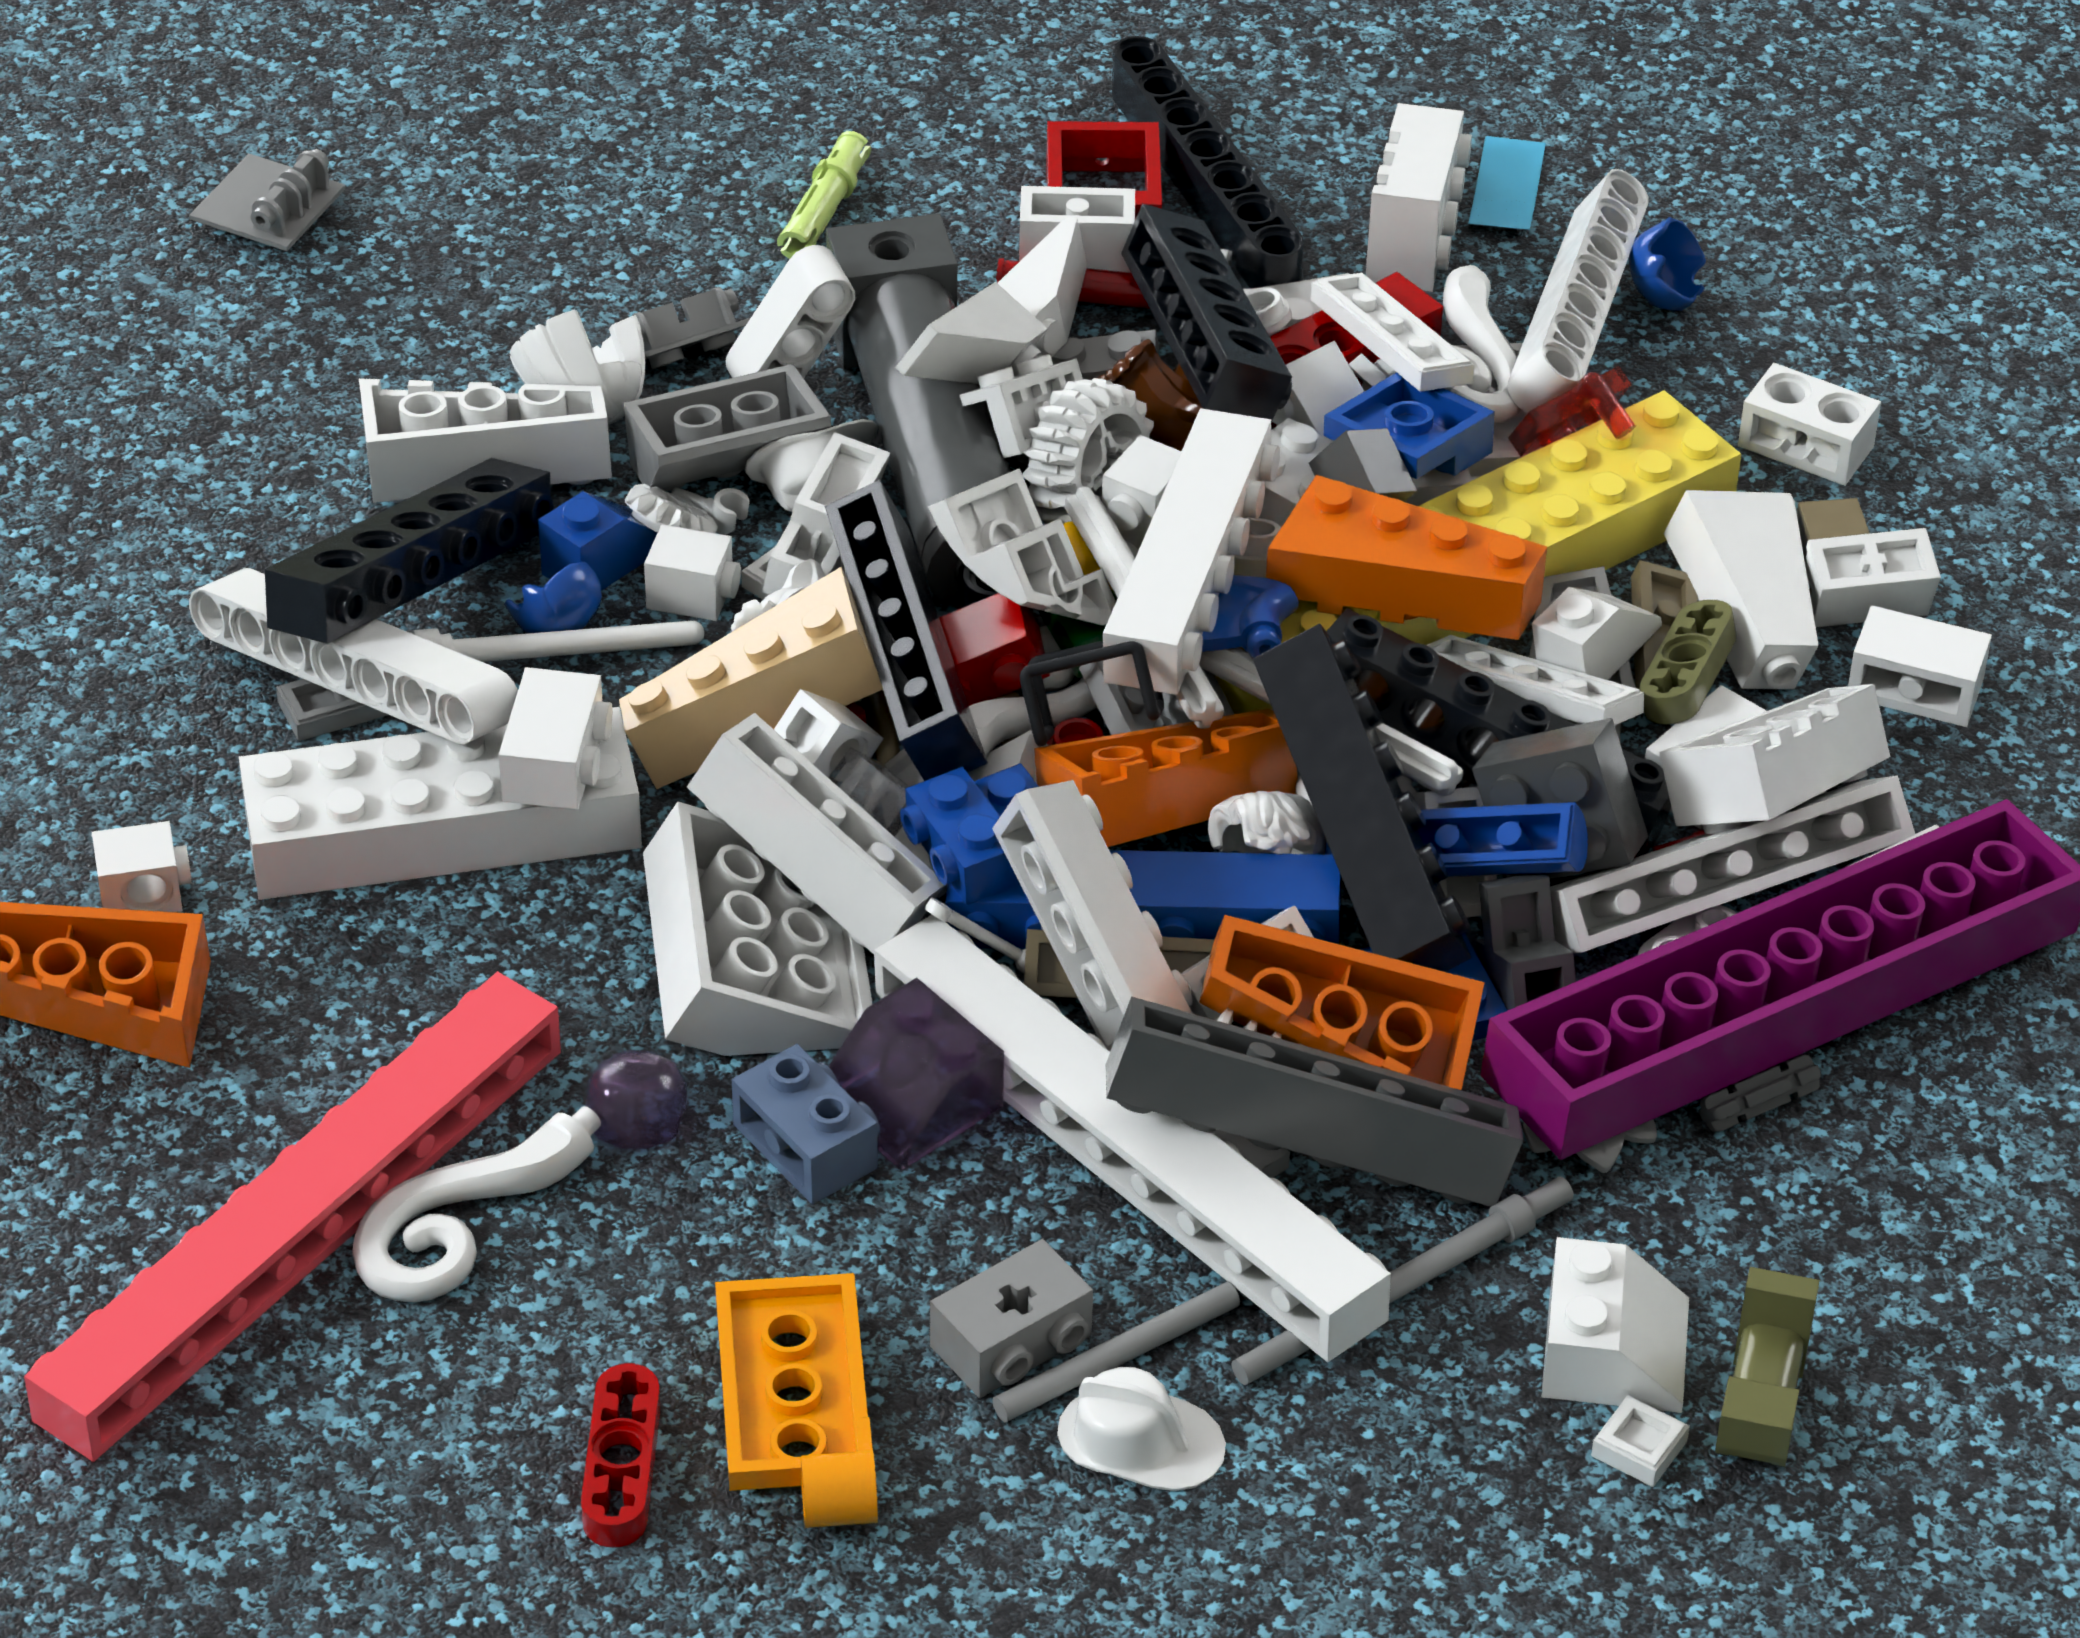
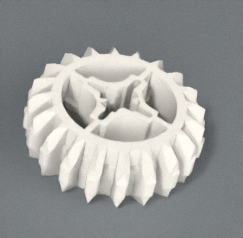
[1022,378,1154,525]

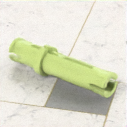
[777,131,871,259]

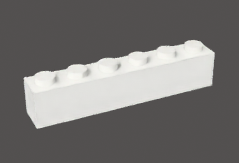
[1103,408,1280,695]
[1550,775,1915,953]

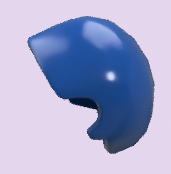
[1629,217,1706,312]
[504,562,602,634]

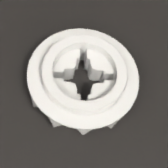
[625,484,718,533]

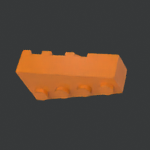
[1034,708,1298,847]

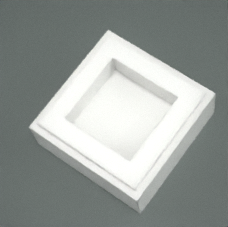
[1591,1395,1690,1487]

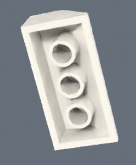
[992,780,1193,1051]

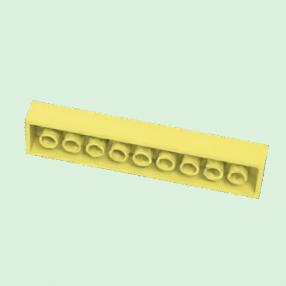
[1215,390,1741,714]

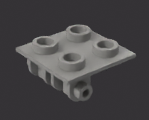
[189,149,346,251]

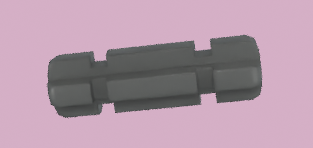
[1698,1054,1822,1132]

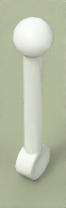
[924,897,1026,973]

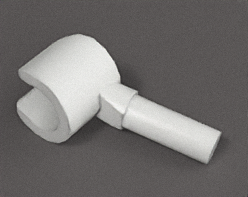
[671,487,749,535]

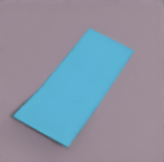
[1468,136,1546,230]

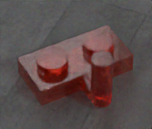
[1508,366,1636,457]

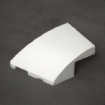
[928,468,1116,626]

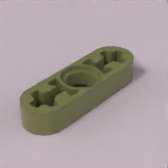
[1640,600,1737,724]

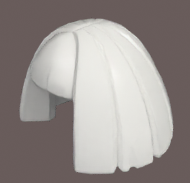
[510,310,645,425]

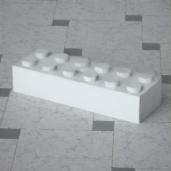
[239,707,642,900]

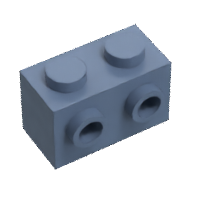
[732,1044,880,1205]

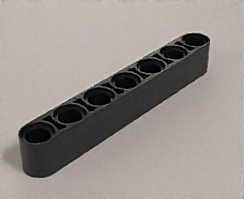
[1112,36,1304,289]

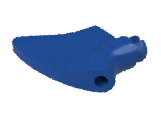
[1202,575,1299,658]

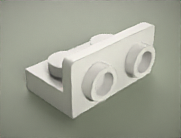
[960,354,1083,458]

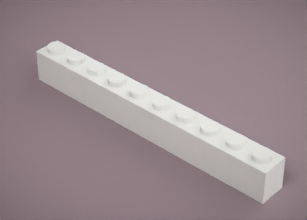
[874,915,1391,1362]

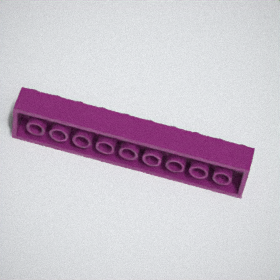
[1480,799,2080,1160]

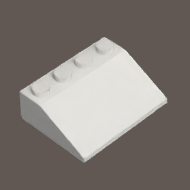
[643,801,878,1056]

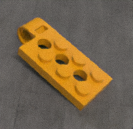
[715,1273,878,1528]

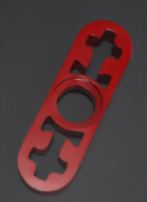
[581,1363,661,1548]

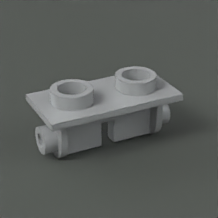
[632,287,750,369]

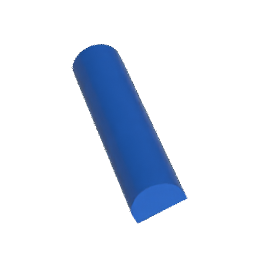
[1325,802,1588,882]

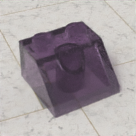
[828,977,1004,1171]

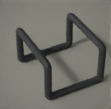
[1020,641,1164,746]

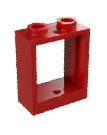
[1046,121,1162,220]

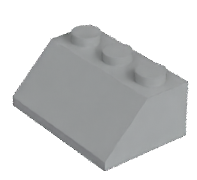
[623,364,831,491]

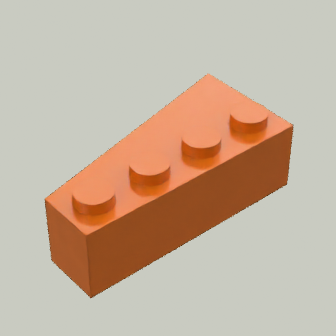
[1266,475,1547,640]
[0,902,211,1068]
[1199,915,1485,1090]

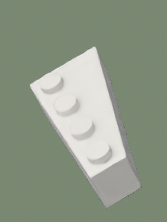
[1366,103,1472,292]
[1659,684,1890,834]

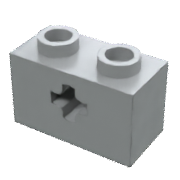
[930,1239,1093,1399]

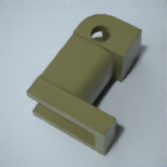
[1715,1267,1820,1467]

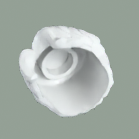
[1208,791,1326,855]

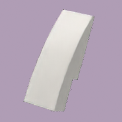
[762,432,890,595]

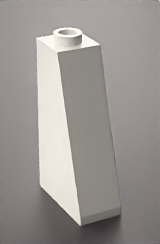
[1663,490,1819,689]

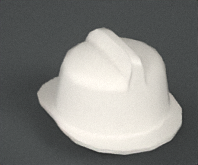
[745,419,878,512]
[1057,1367,1226,1491]

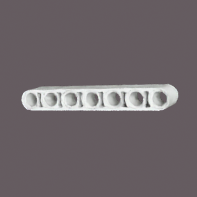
[1507,169,1649,419]
[189,568,518,744]

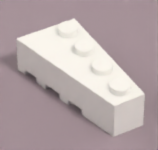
[359,379,612,503]

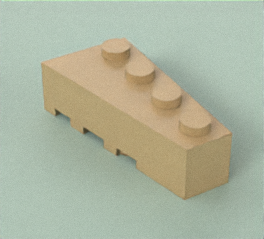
[619,567,883,789]

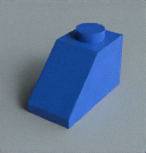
[538,491,657,591]

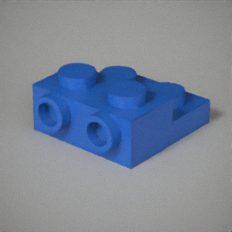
[1324,372,1495,479]
[900,763,1039,905]

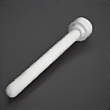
[410,621,704,662]

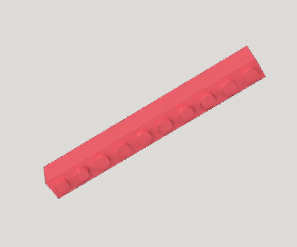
[24,971,561,1462]

